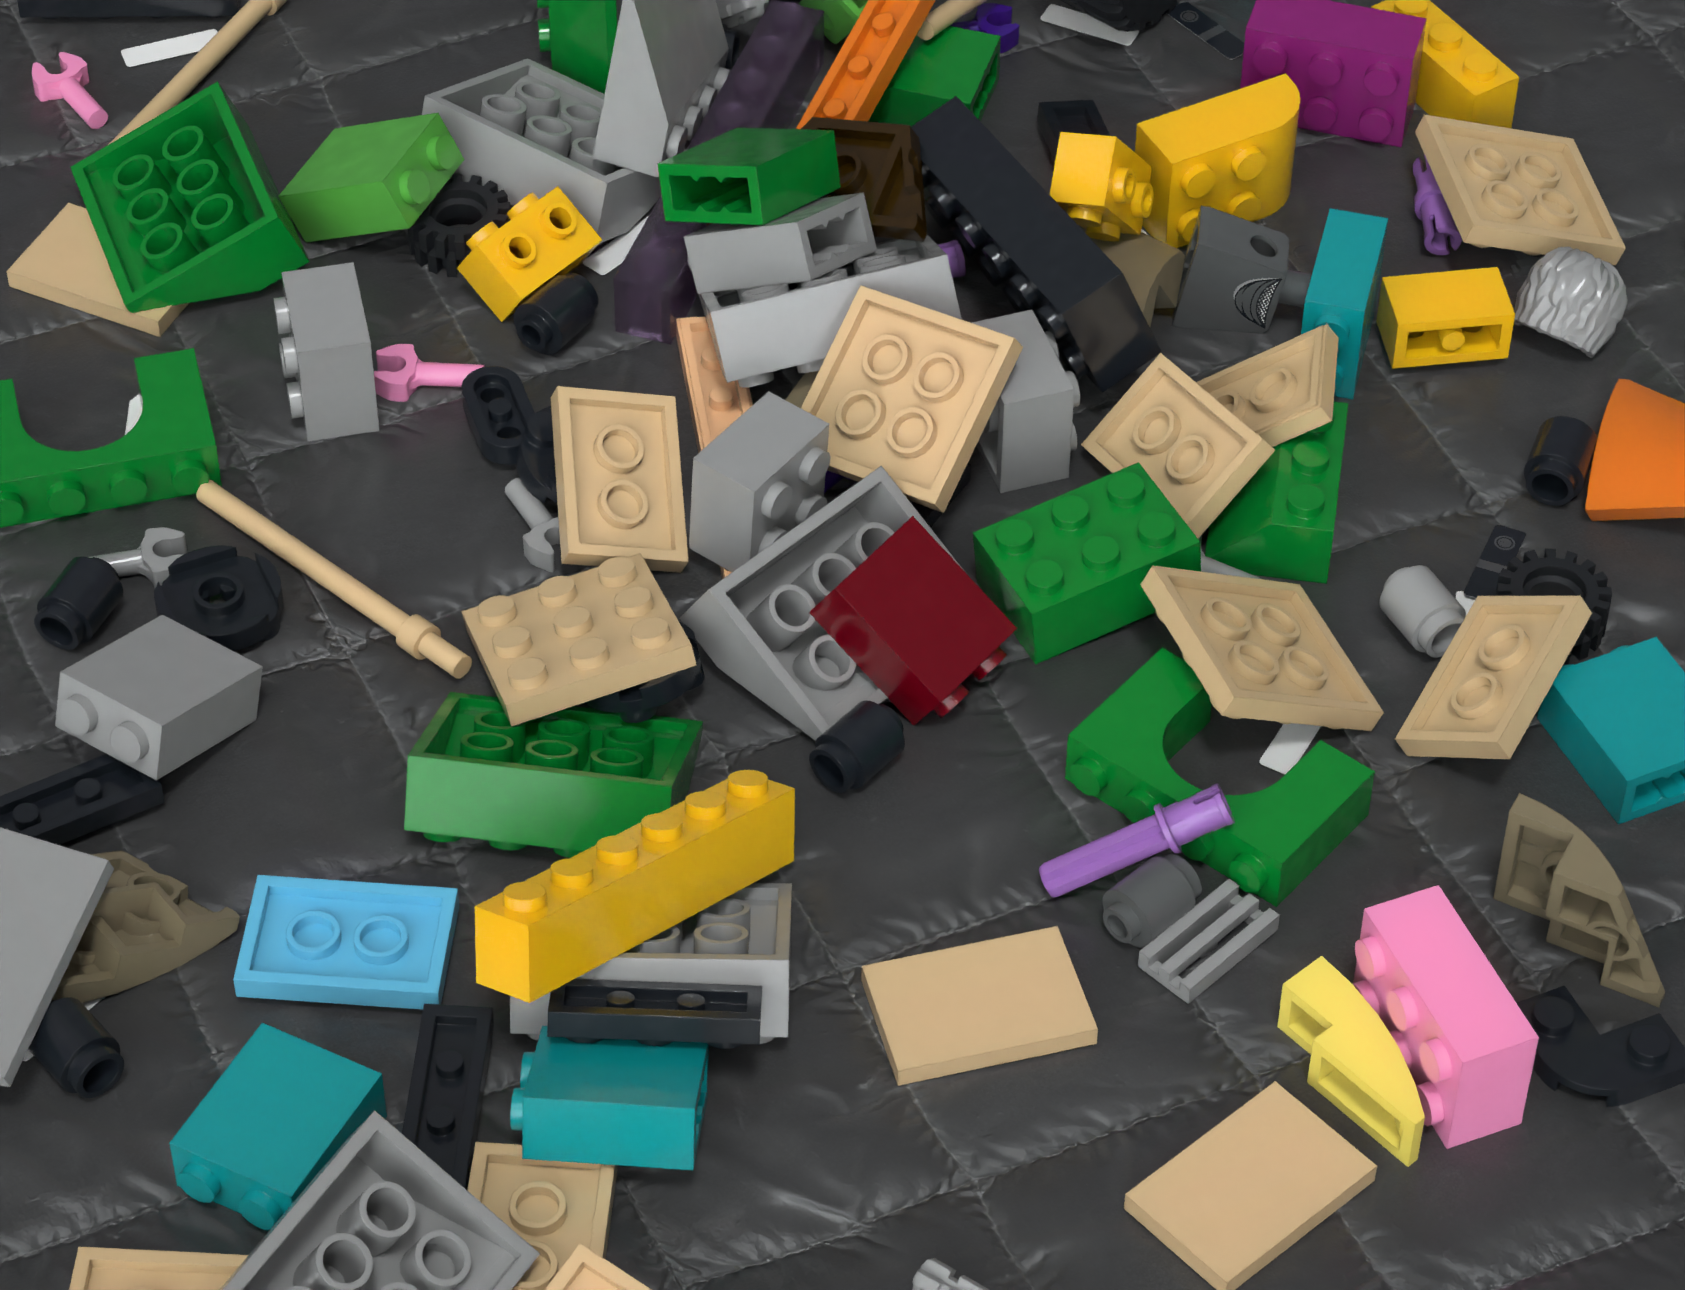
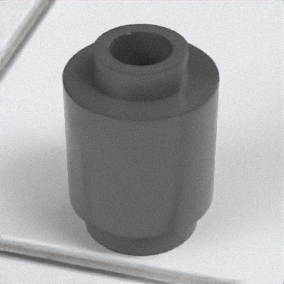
[1102,853,1202,948]

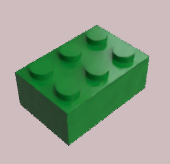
[973,462,1201,665]

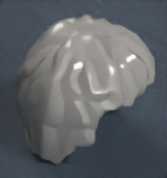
[1514,247,1628,358]

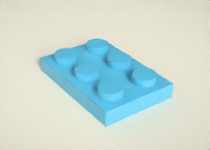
[233,875,460,1010]

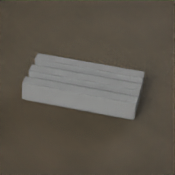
[1138,879,1280,1004]

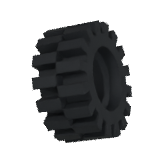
[408,174,511,278]
[1495,548,1612,664]

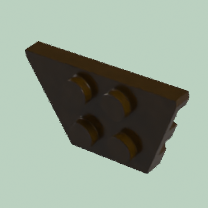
[801,117,927,242]

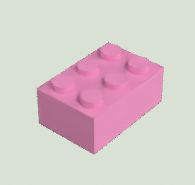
[1352,885,1539,1149]

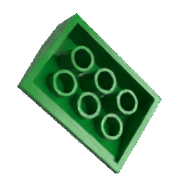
[70,81,310,313]
[404,692,703,858]

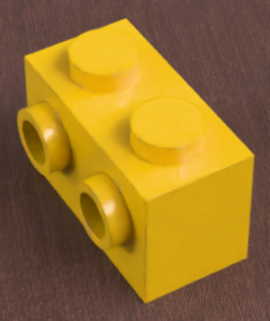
[1049,132,1154,241]
[457,186,602,322]
[1376,267,1515,369]

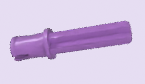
[1039,783,1235,897]

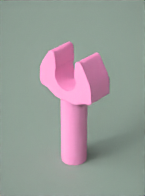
[32,52,108,129]
[374,344,485,402]

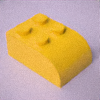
[1135,73,1300,248]

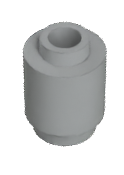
[1379,565,1466,658]

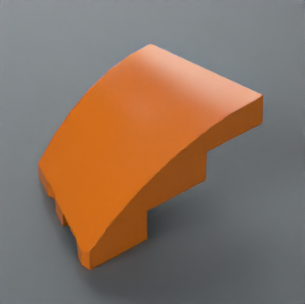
[1585,378,1685,521]

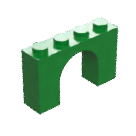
[0,348,222,528]
[1065,647,1375,907]

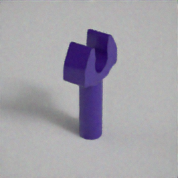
[950,3,1020,53]

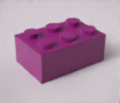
[1240,0,1427,148]

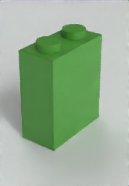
[278,113,465,242]

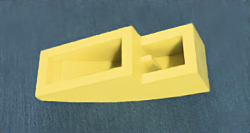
[1277,956,1425,1167]

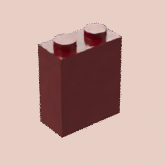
[809,516,1017,726]

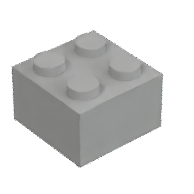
[273,262,380,441]
[972,309,1080,493]
[689,391,831,572]

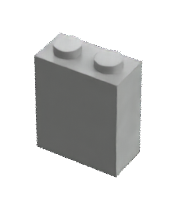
[684,193,877,294]
[55,615,263,780]

